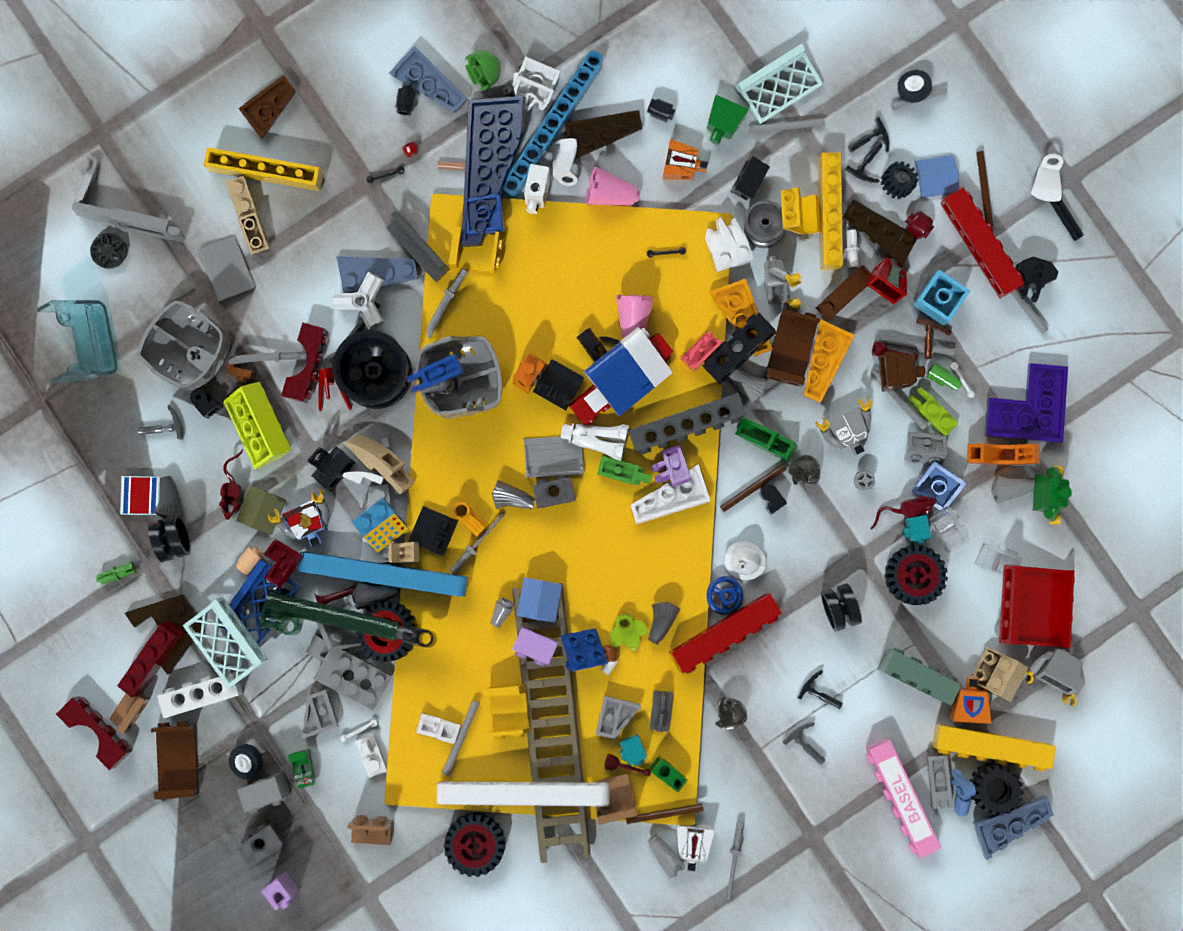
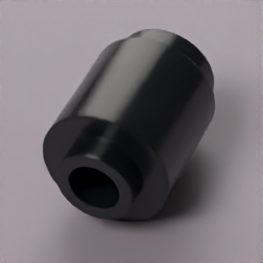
[395,86,416,116]
[647,98,676,123]

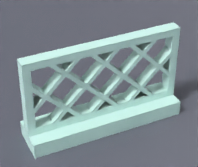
[735,44,823,125]
[183,597,269,689]

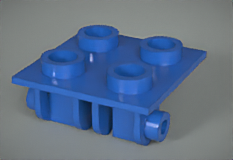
[560,628,608,672]

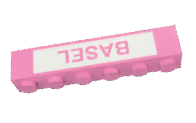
[865,738,942,858]

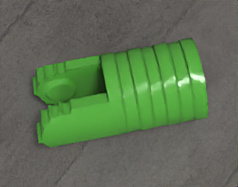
[926,362,962,390]

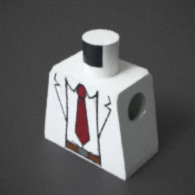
[524,164,551,214]
[676,824,715,871]

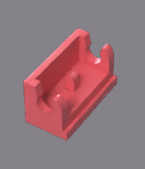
[680,331,722,372]

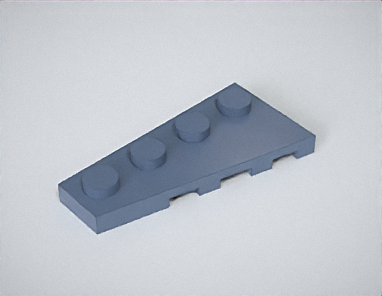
[389,46,468,113]
[336,256,419,293]
[972,795,1053,860]

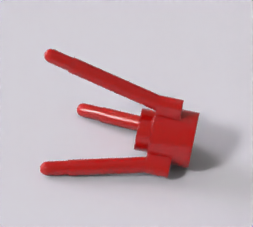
[318,368,352,411]

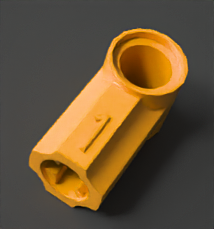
[453,502,488,536]

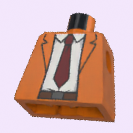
[662,139,708,180]
[512,353,548,394]

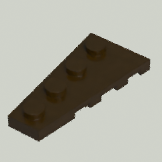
[565,110,642,160]
[843,199,917,267]

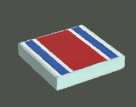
[120,476,162,515]

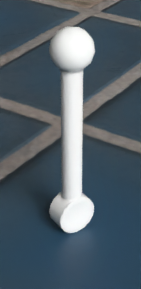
[950,363,975,398]
[340,719,378,742]

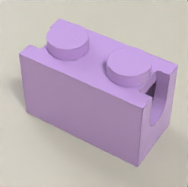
[512,627,558,667]
[261,871,299,911]

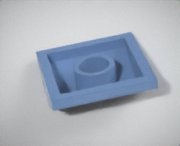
[915,155,959,198]
[912,461,967,513]
[517,577,562,623]

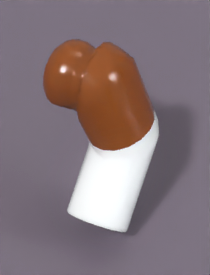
[601,645,618,675]

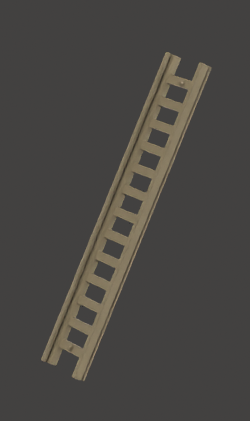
[512,583,591,863]

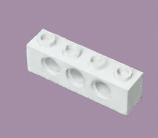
[157,670,243,718]

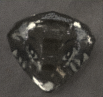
[788,454,821,485]
[715,697,748,729]

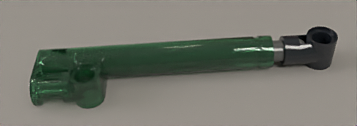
[259,591,437,648]

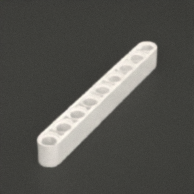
[437,782,610,806]

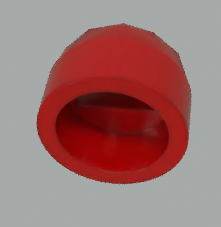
[401,141,418,157]

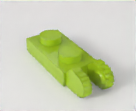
[908,387,959,436]

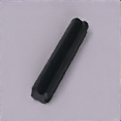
[1049,199,1084,241]

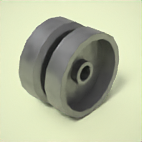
[744,200,785,248]

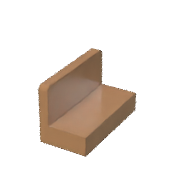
[110,694,150,734]

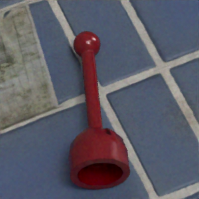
[872,341,918,360]
[604,753,651,777]

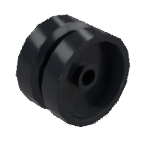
[148,514,191,563]
[821,583,862,632]

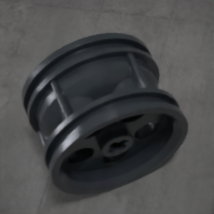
[332,330,413,409]

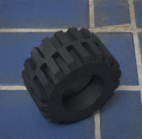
[969,763,1024,816]

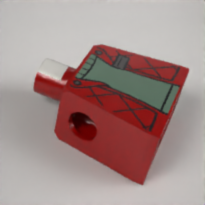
[866,257,907,304]

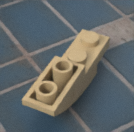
[226,176,269,255]
[345,434,415,494]

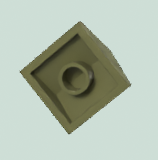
[236,485,287,535]

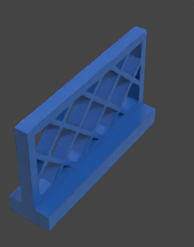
[219,560,300,646]

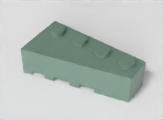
[877,648,961,706]

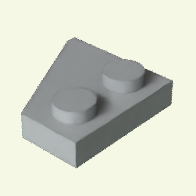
[315,616,361,651]
[301,689,339,739]
[595,695,641,739]

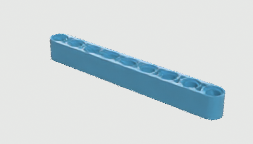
[504,51,602,197]
[298,551,469,597]

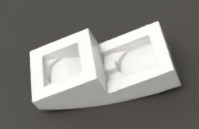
[343,472,386,485]
[416,713,460,744]

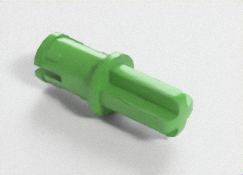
[96,561,137,585]

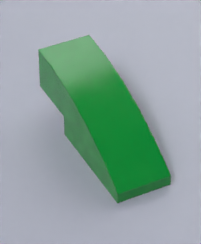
[735,417,798,462]

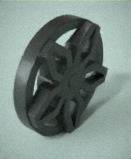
[90,233,127,269]

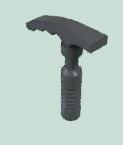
[138,405,183,440]
[782,722,826,765]

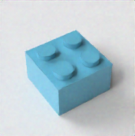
[912,269,970,326]

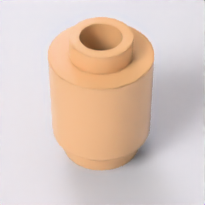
[236,546,264,575]

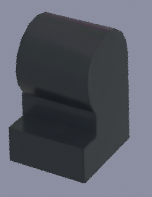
[190,389,223,419]
[759,484,787,515]

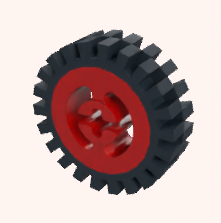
[355,601,418,662]

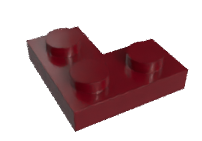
[264,539,304,588]

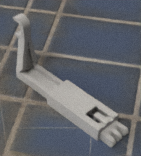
[72,155,185,242]

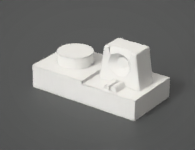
[355,734,387,778]

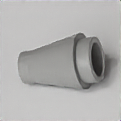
[490,597,514,628]

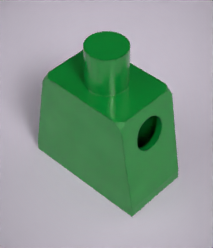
[706,95,749,145]

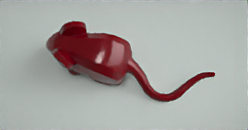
[219,449,243,520]
[870,495,937,529]

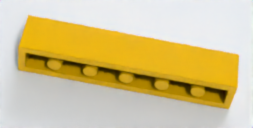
[203,147,324,192]
[818,153,843,270]
[932,724,1056,772]

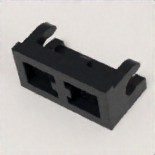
[730,156,770,200]

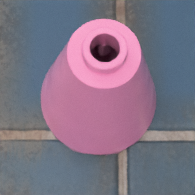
[586,167,640,206]
[616,295,654,339]

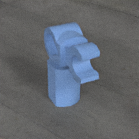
[950,769,976,816]

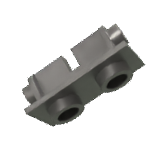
[650,690,673,732]

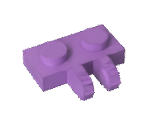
[651,445,692,487]

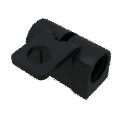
[307,446,356,492]

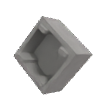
[237,771,290,814]

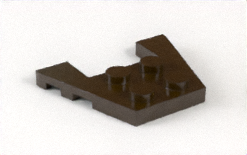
[124,594,202,675]

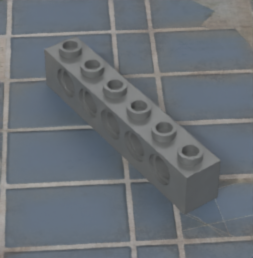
[628,393,746,455]

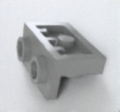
[904,431,947,465]

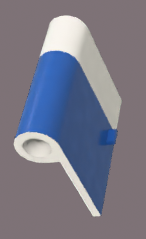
[584,327,672,416]

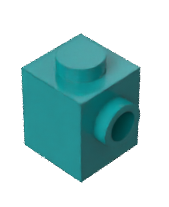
[903,515,931,544]
[620,734,647,766]

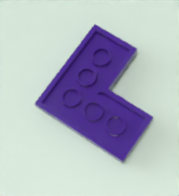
[985,363,1068,443]

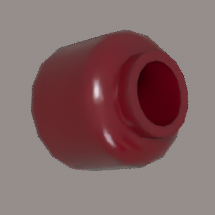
[905,211,934,239]

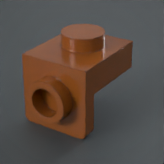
[227,355,256,383]

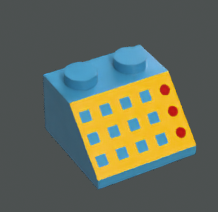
[351,498,409,553]

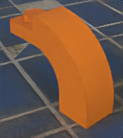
[967,443,1040,465]

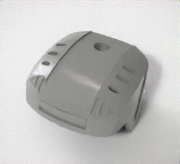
[137,301,230,391]
[417,336,503,419]

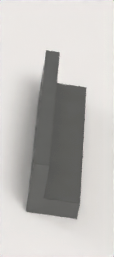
[386,211,450,282]

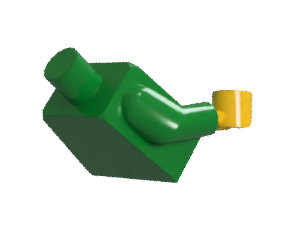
[1033,465,1072,525]

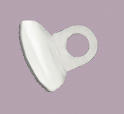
[550,138,578,186]
[1031,154,1064,202]

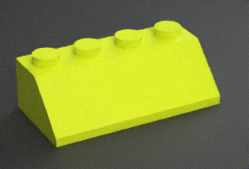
[223,382,291,469]

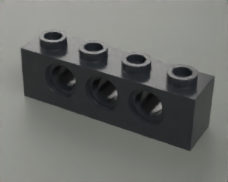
[702,313,776,385]

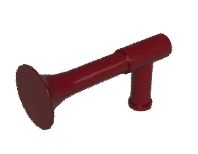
[314,582,369,610]

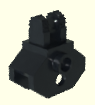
[1015,256,1059,303]

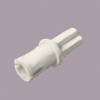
[845,230,860,268]

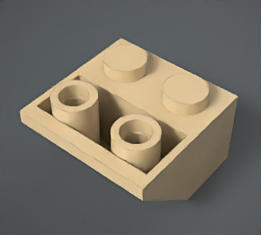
[971,647,1029,703]

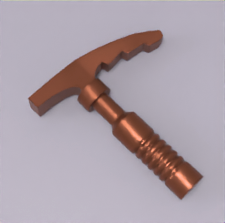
[916,317,952,359]

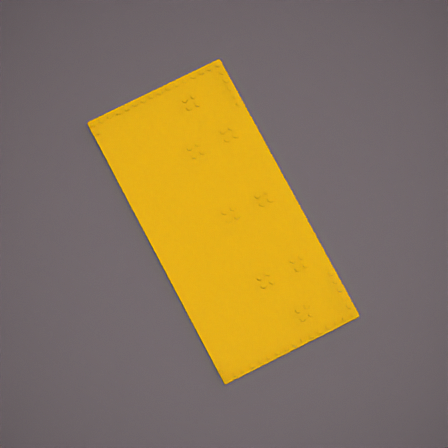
[384,194,733,826]

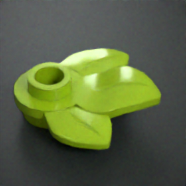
[610,613,648,651]

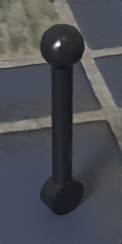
[366,166,405,183]
[647,247,686,258]

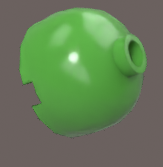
[465,50,501,90]

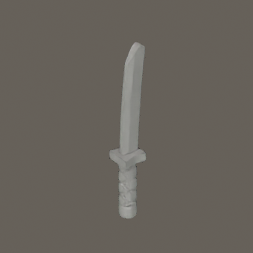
[427,268,469,338]
[228,350,306,365]
[450,513,505,574]
[726,822,744,901]

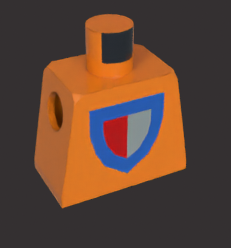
[949,677,991,724]

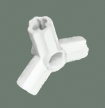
[333,272,384,330]

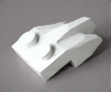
[514,56,560,111]
[705,217,753,272]

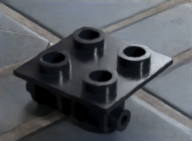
[533,359,585,411]
[408,506,458,556]

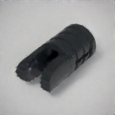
[576,328,607,362]

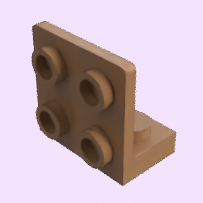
[591,774,637,825]
[347,815,392,845]

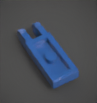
[406,354,464,393]

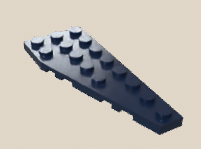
[461,96,525,247]

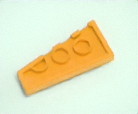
[709,278,773,357]
[803,319,855,404]

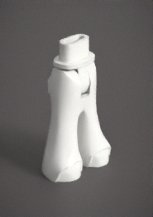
[560,423,629,461]

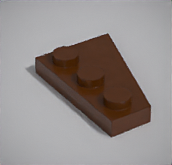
[238,75,296,140]

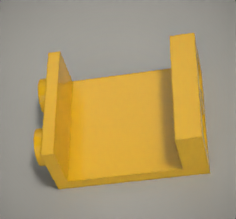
[781,187,821,236]
[448,226,503,273]
[482,684,531,739]

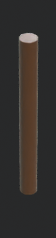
[976,151,993,226]
[720,463,787,512]
[626,803,704,824]

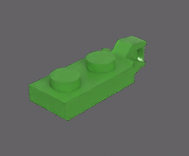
[597,456,652,485]

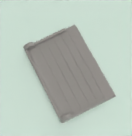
[198,236,255,303]
[524,436,584,478]

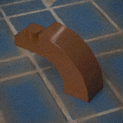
[816,265,871,322]

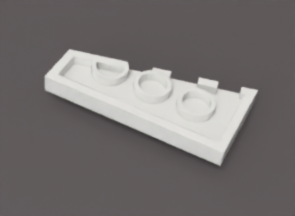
[631,465,710,525]
[360,484,396,563]

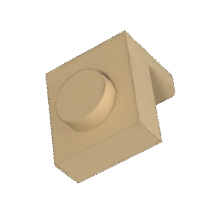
[388,542,419,564]

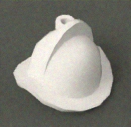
[724,541,766,580]

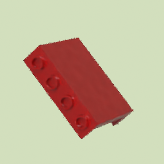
[999,565,1075,648]

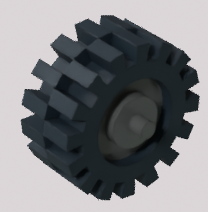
[880,161,918,199]

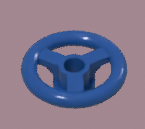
[706,576,743,615]

